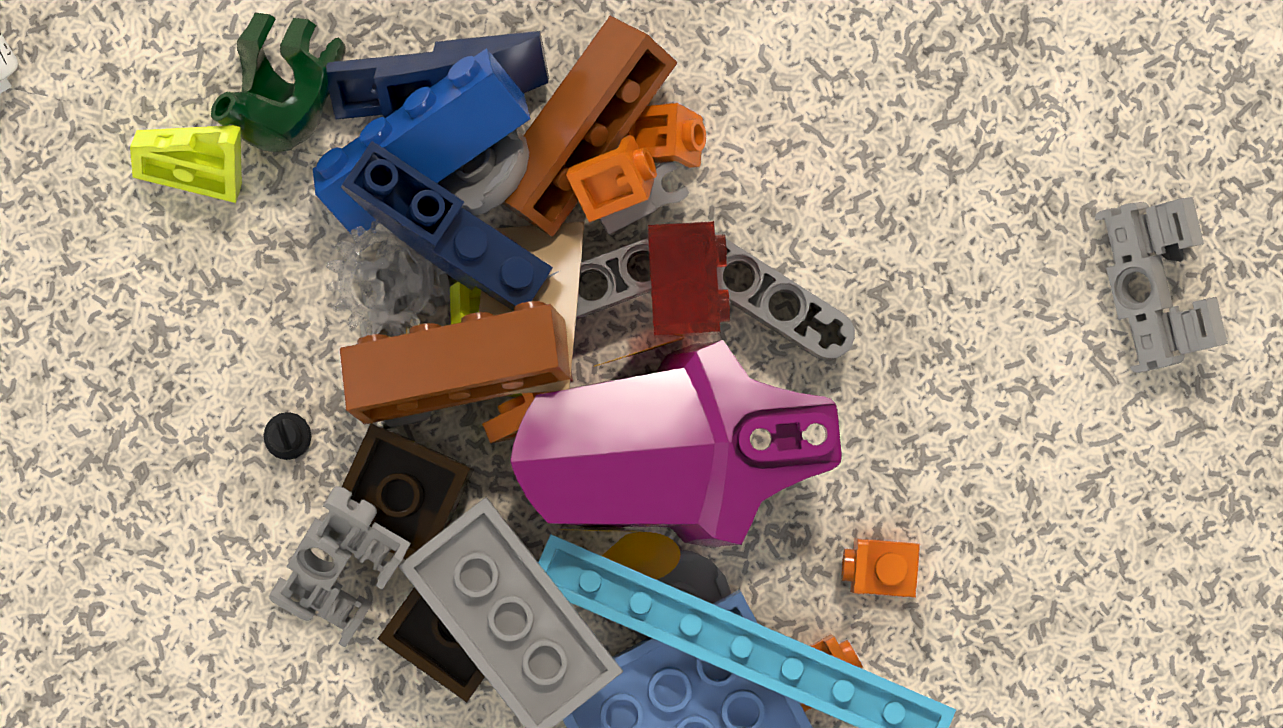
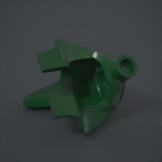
[211,12,346,152]

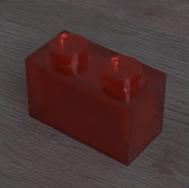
[648,221,730,338]

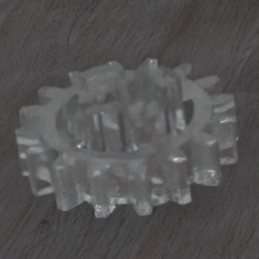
[325,220,445,337]

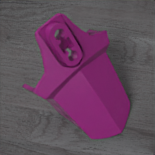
[510,340,842,548]

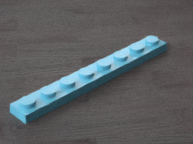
[538,534,956,728]

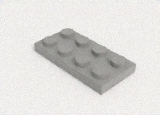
[398,497,623,728]

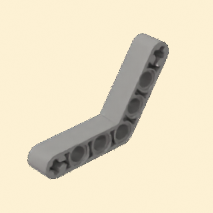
[545,223,855,360]

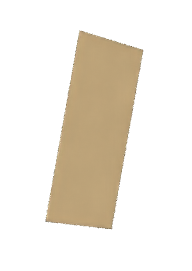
[479,222,585,395]

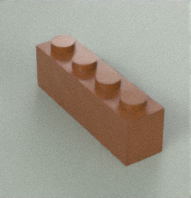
[503,16,678,237]
[340,301,573,425]

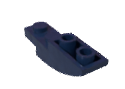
[326,31,549,120]
[341,141,553,311]

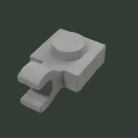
[599,162,689,235]

